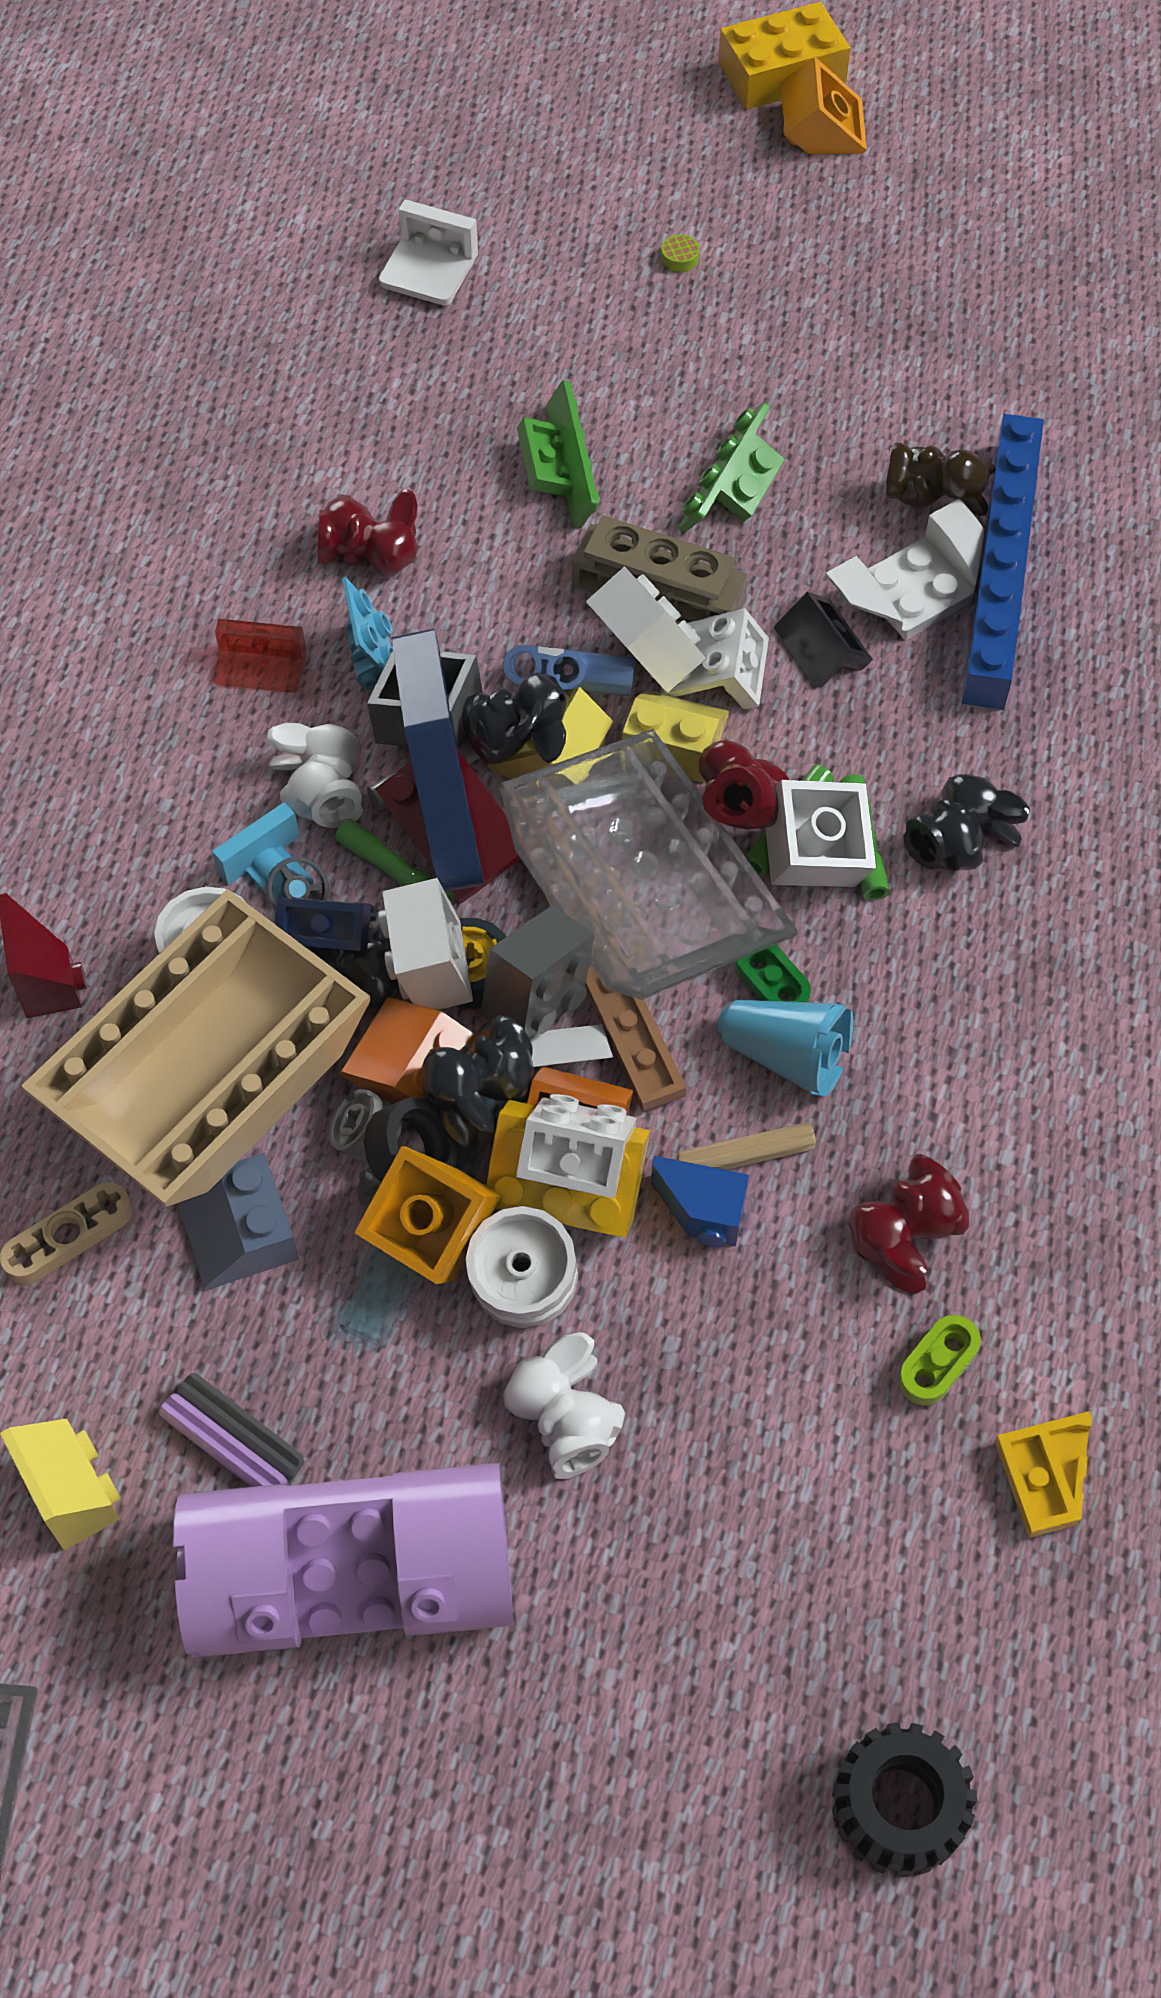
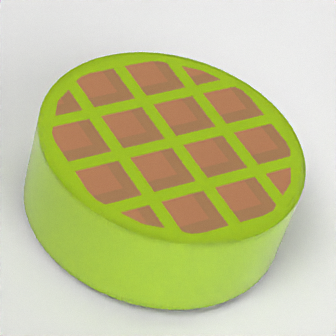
[661,234,700,272]

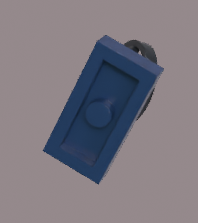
[275,897,381,951]

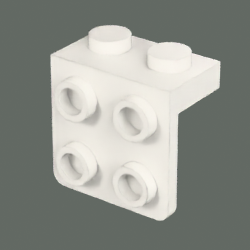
[379,199,478,305]

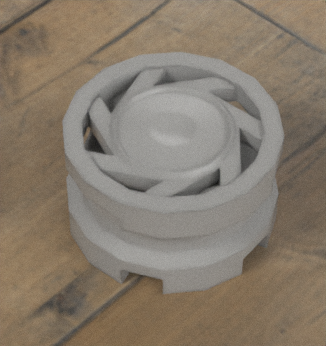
[330,1089,403,1165]

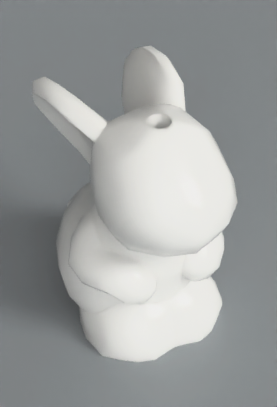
[267,722,363,828]
[503,1332,625,1479]

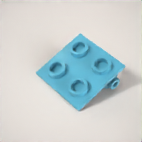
[342,577,393,690]

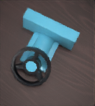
[212,802,329,912]

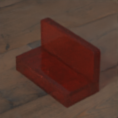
[213,618,307,693]

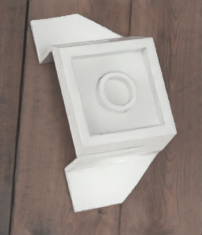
[826,499,984,640]

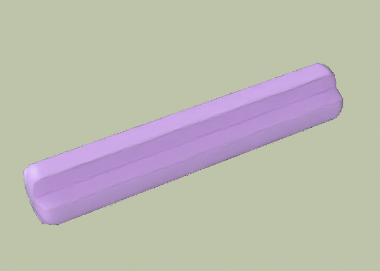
[159,1394,287,1487]

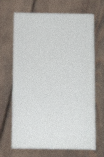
[530,1024,613,1067]

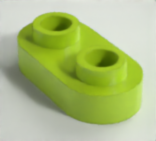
[899,1315,981,1406]

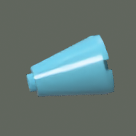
[717,1000,853,1097]

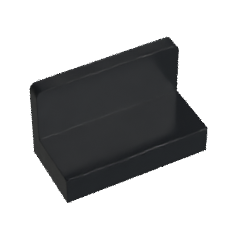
[774,592,873,687]

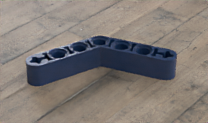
[391,628,485,893]

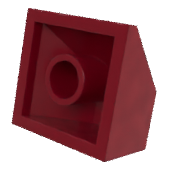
[0,893,87,1018]

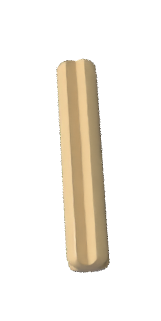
[676,1122,816,1170]

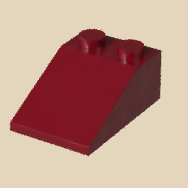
[375,748,532,904]

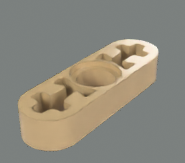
[0,1182,132,1285]

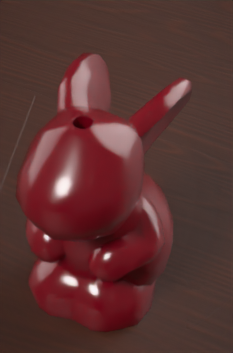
[317,488,418,577]
[699,740,790,830]
[847,1154,969,1294]

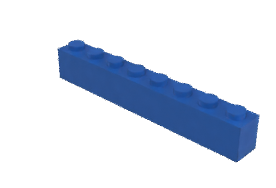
[961,413,1044,710]

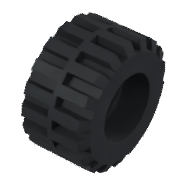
[831,1722,977,1877]

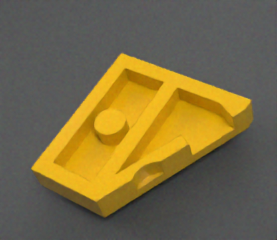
[994,1411,1092,1538]

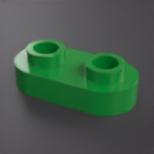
[735,937,811,1002]

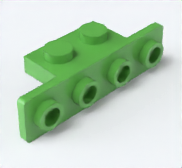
[517,380,599,528]
[678,402,785,533]

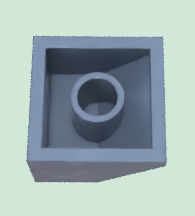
[178,1153,299,1291]

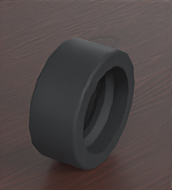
[363,1098,459,1183]

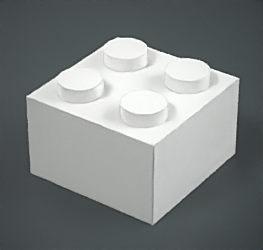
[586,566,706,693]
[765,780,876,887]
[378,878,473,1010]

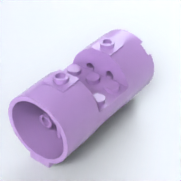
[173,1463,514,1658]

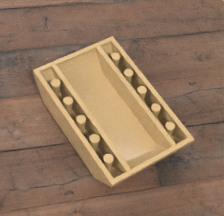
[21,889,370,1207]

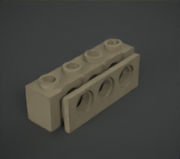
[572,515,747,623]

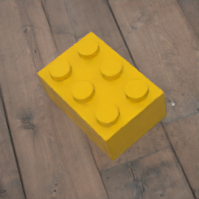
[718,1,851,110]
[486,1100,651,1238]

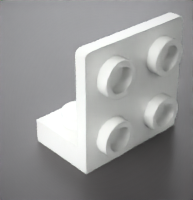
[660,608,769,709]
[516,1094,637,1198]

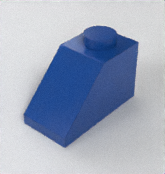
[651,1156,749,1248]

